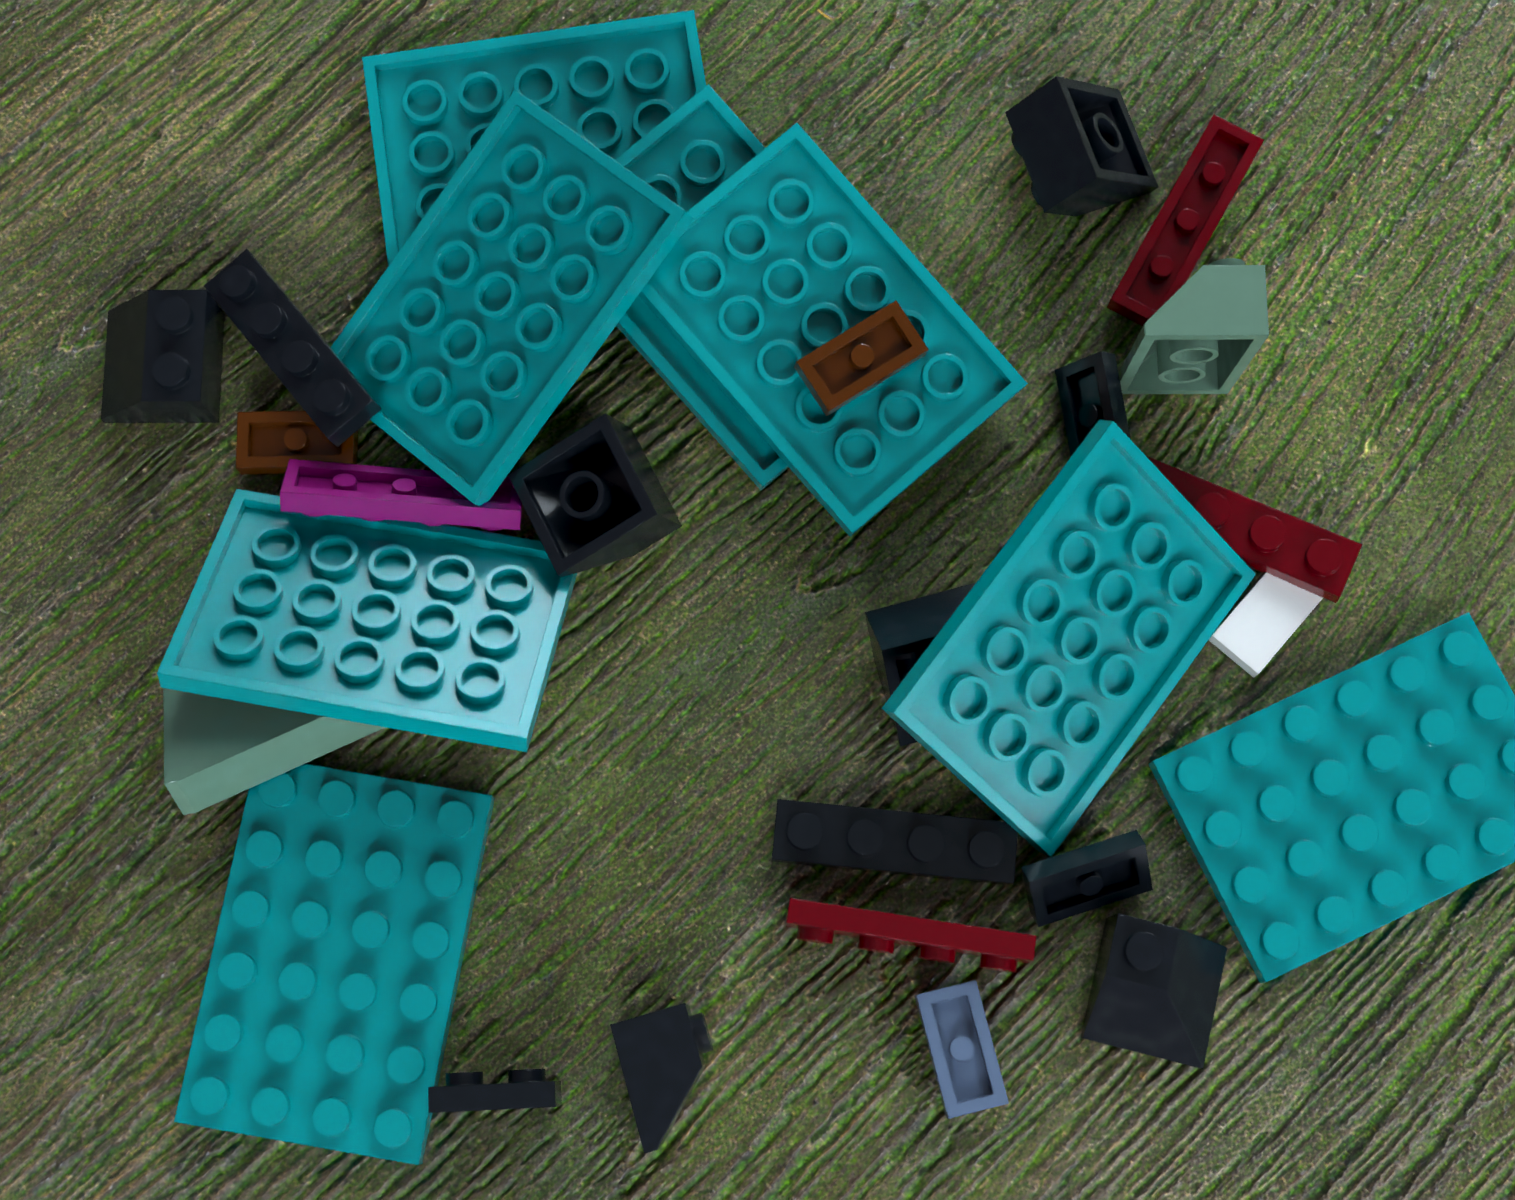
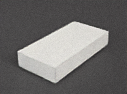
[1209,572,1323,678]

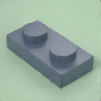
[915,980,1009,1119]

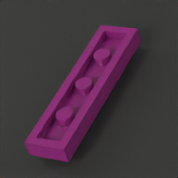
[280,459,523,531]

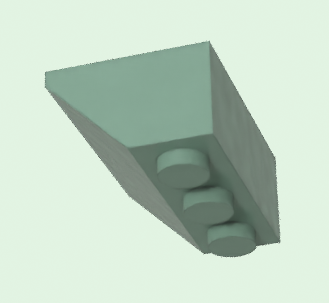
[1118,258,1269,394]

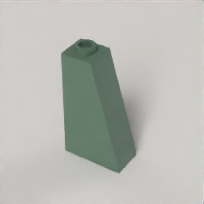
[163,688,386,815]

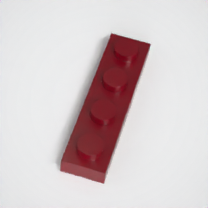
[1107,114,1264,326]
[1147,456,1363,603]
[786,898,1037,973]

